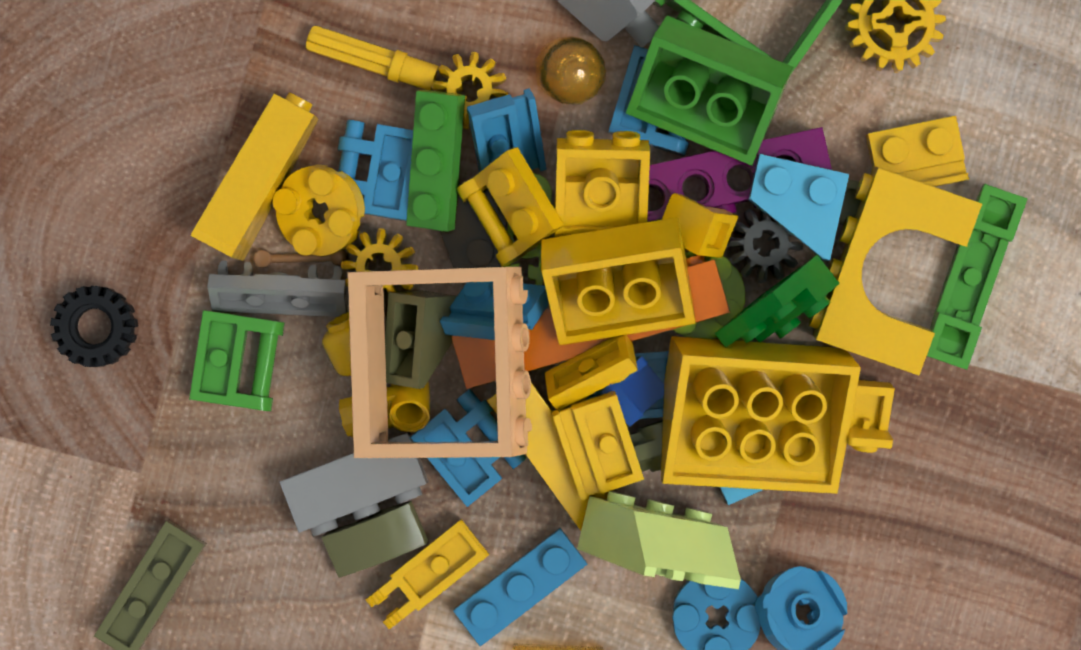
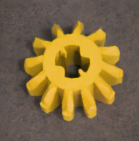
[432,52,508,130]
[341,228,419,294]

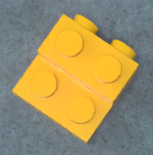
[555,130,650,237]

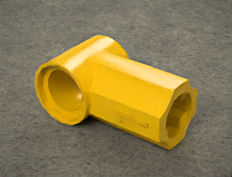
[339,382,430,438]

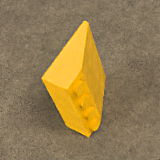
[661,336,861,494]

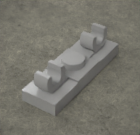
[207,261,348,317]

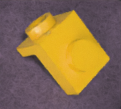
[847,380,895,453]

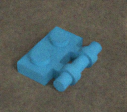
[337,120,413,221]
[410,389,526,507]

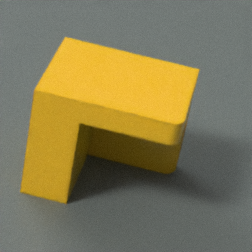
[662,193,739,258]

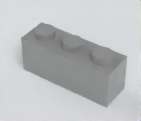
[280,432,429,537]

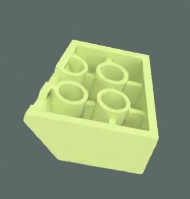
[577,491,741,589]

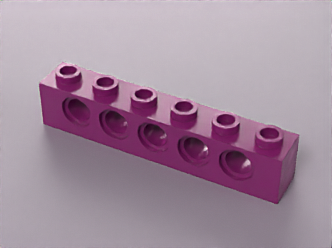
[647,127,832,222]

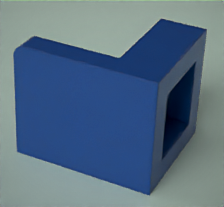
[599,356,664,427]

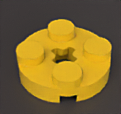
[273,164,365,256]

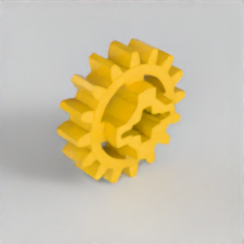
[845,0,946,73]

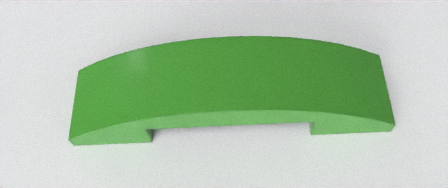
[927,184,1028,370]

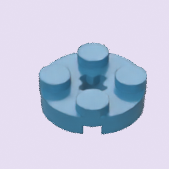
[755,566,847,650]
[672,578,761,650]

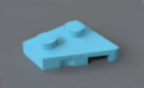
[748,154,849,261]

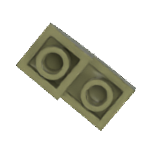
[321,501,428,578]

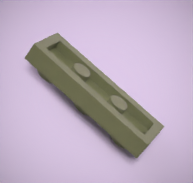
[94,520,207,650]

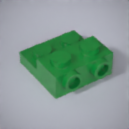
[715,254,840,348]

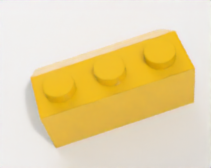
[541,217,696,345]

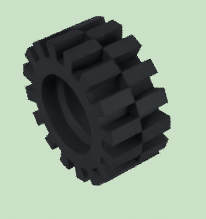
[50,286,138,367]

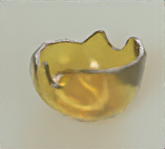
[535,36,606,105]

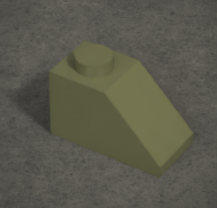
[385,290,457,389]

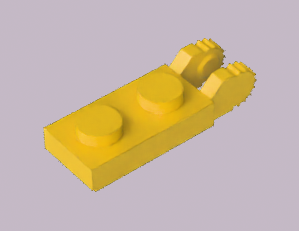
[365,519,490,629]

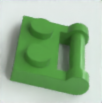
[189,310,285,411]

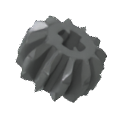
[727,209,803,283]

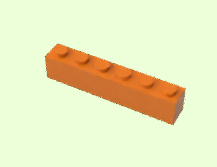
[452,255,731,389]

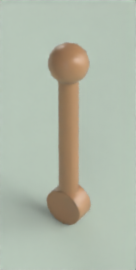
[253,250,348,268]

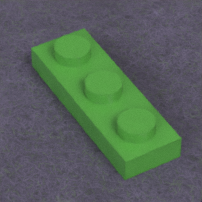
[406,90,465,232]

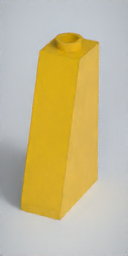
[190,92,319,261]
[487,381,608,531]

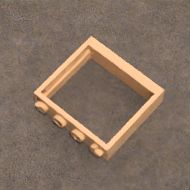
[348,267,532,458]

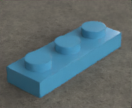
[453,528,588,647]

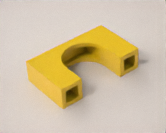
[809,166,982,376]

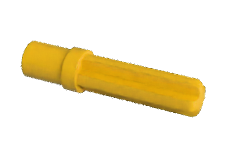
[306,26,439,91]

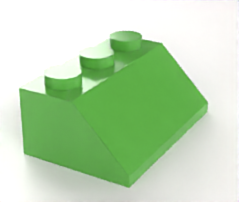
[626,15,794,166]

